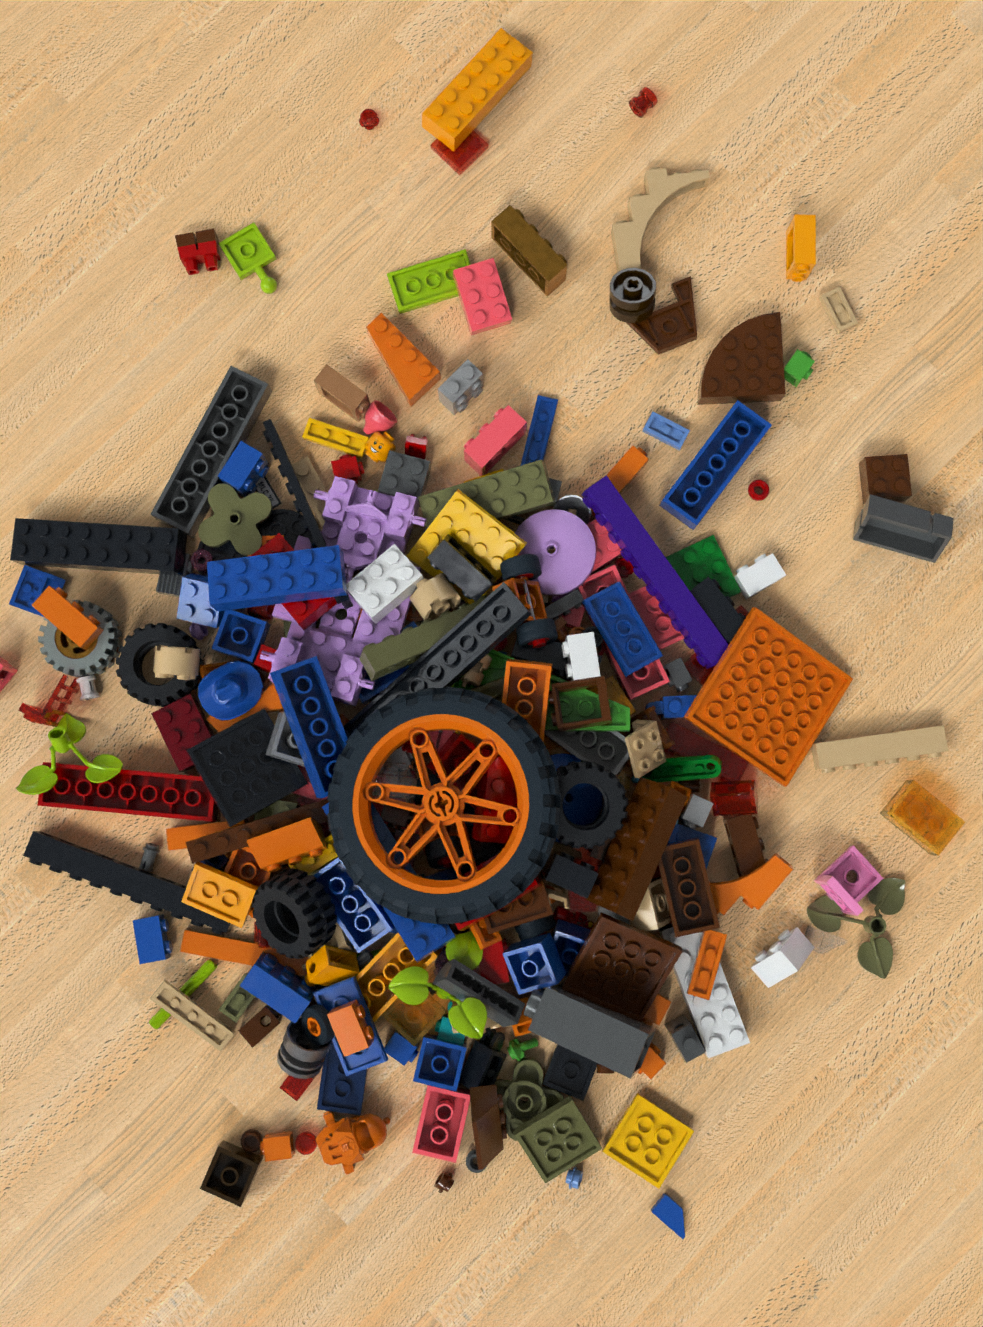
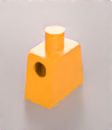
[305,945,360,987]

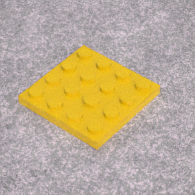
[407,489,527,604]

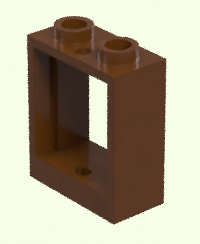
[549,676,612,732]

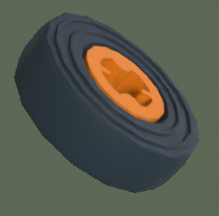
[301,1004,335,1046]

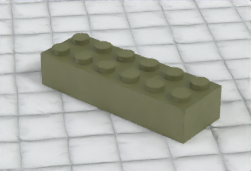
[418,460,556,528]

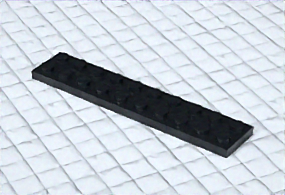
[343,582,532,738]

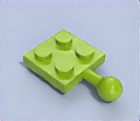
[218,222,277,294]

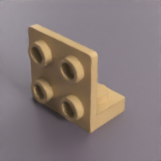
[625,719,666,778]

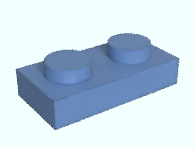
[642,411,690,451]

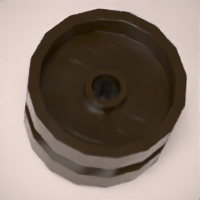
[609,268,656,323]

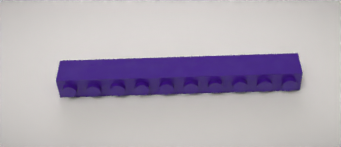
[581,475,728,669]

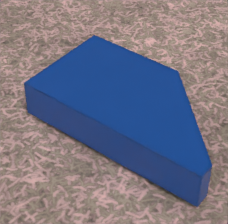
[651,1193,685,1239]

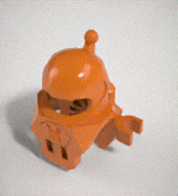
[315,1111,390,1175]

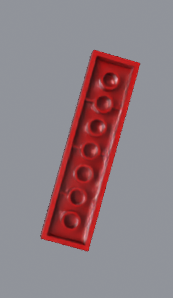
[37,762,218,822]

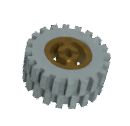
[38,600,122,678]

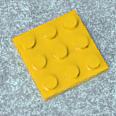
[602,1093,694,1189]

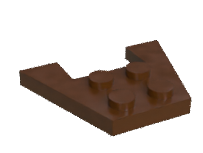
[627,276,697,355]

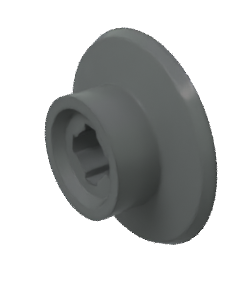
[554,495,591,525]

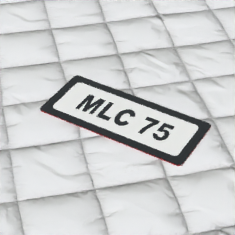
[256,476,281,509]

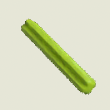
[149,959,217,1029]

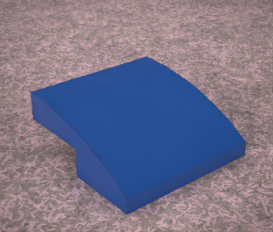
[9,565,66,618]

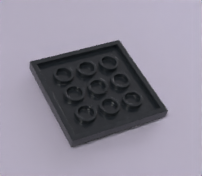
[186,708,308,827]

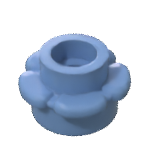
[566,1167,583,1189]

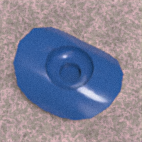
[198,660,263,720]

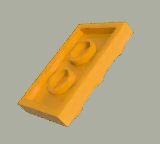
[181,862,258,928]

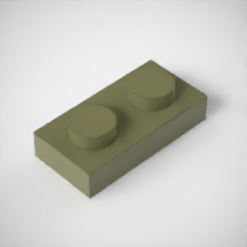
[219,973,255,1023]

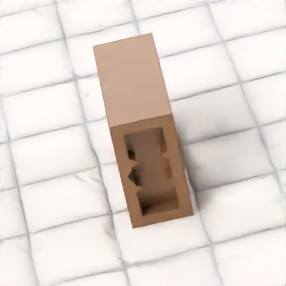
[314,364,370,422]

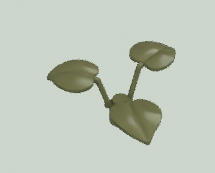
[807,878,905,979]

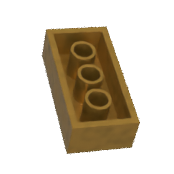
[491,205,567,296]

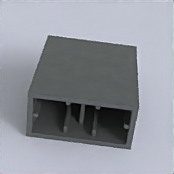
[524,984,656,1079]

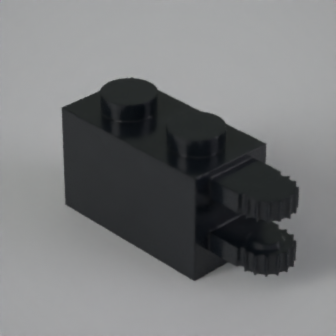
[459,1027,507,1089]

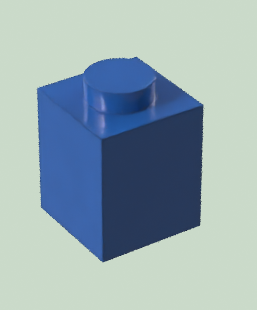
[384,1029,419,1066]

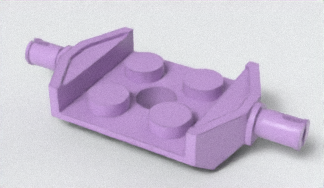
[336,490,388,582]

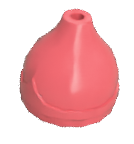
[363,400,397,435]

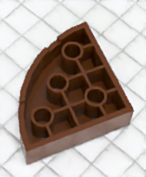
[697,312,786,405]

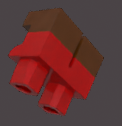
[175,228,221,275]

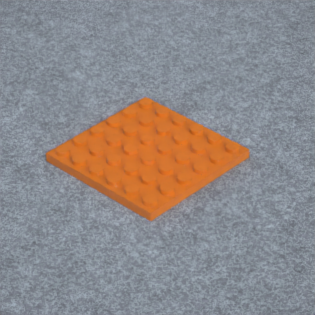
[684,607,853,787]

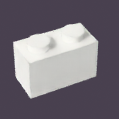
[734,553,786,600]

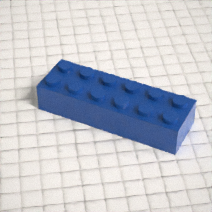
[659,400,772,530]
[207,545,347,612]
[270,656,348,798]

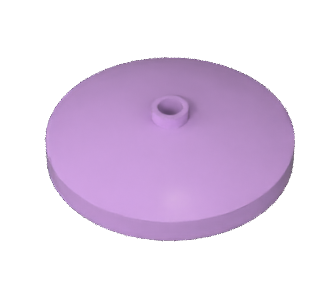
[515,509,596,596]

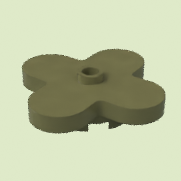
[198,483,273,556]
[495,1058,564,1141]

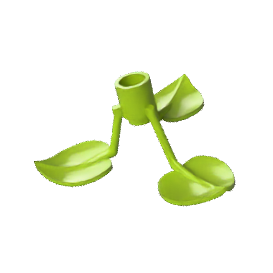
[16,713,123,795]
[388,931,487,1039]

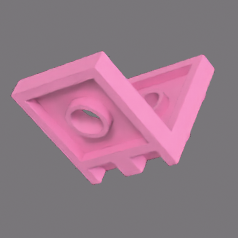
[814,846,883,916]

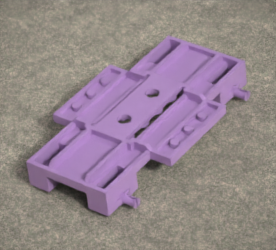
[260,476,427,707]

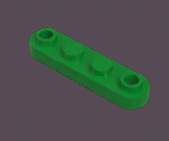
[642,755,722,782]

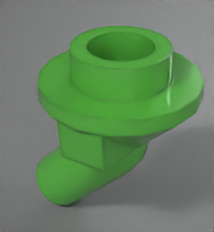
[507,1038,538,1061]

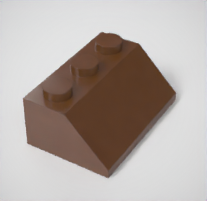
[470,1085,507,1170]

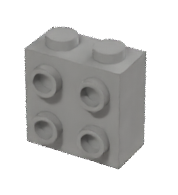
[438,359,483,415]

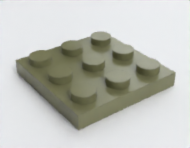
[513,1096,602,1183]

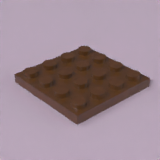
[561,912,682,1022]

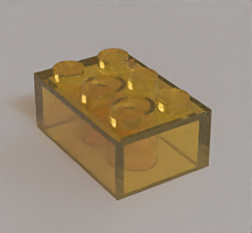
[880,780,965,856]

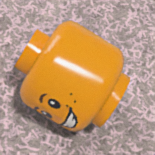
[365,431,396,463]

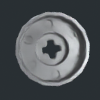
[277,1018,332,1079]

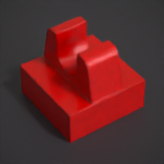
[404,434,428,460]

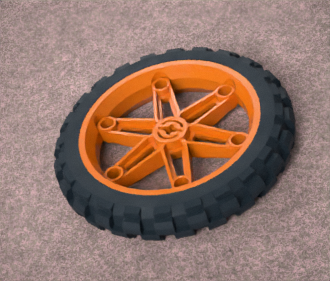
[327,687,561,924]

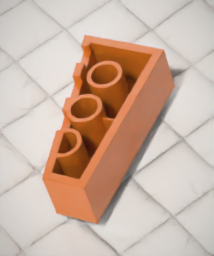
[366,313,441,407]

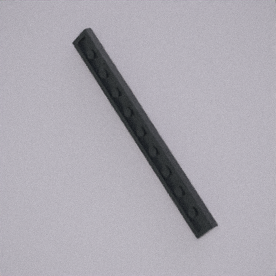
[262,419,353,610]

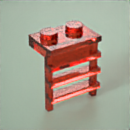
[18,674,79,727]

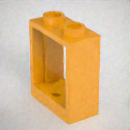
[786,214,816,282]

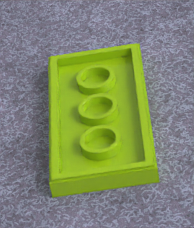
[387,249,471,314]

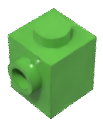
[784,349,815,387]

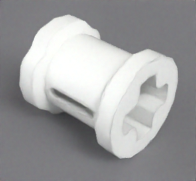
[76,675,100,701]

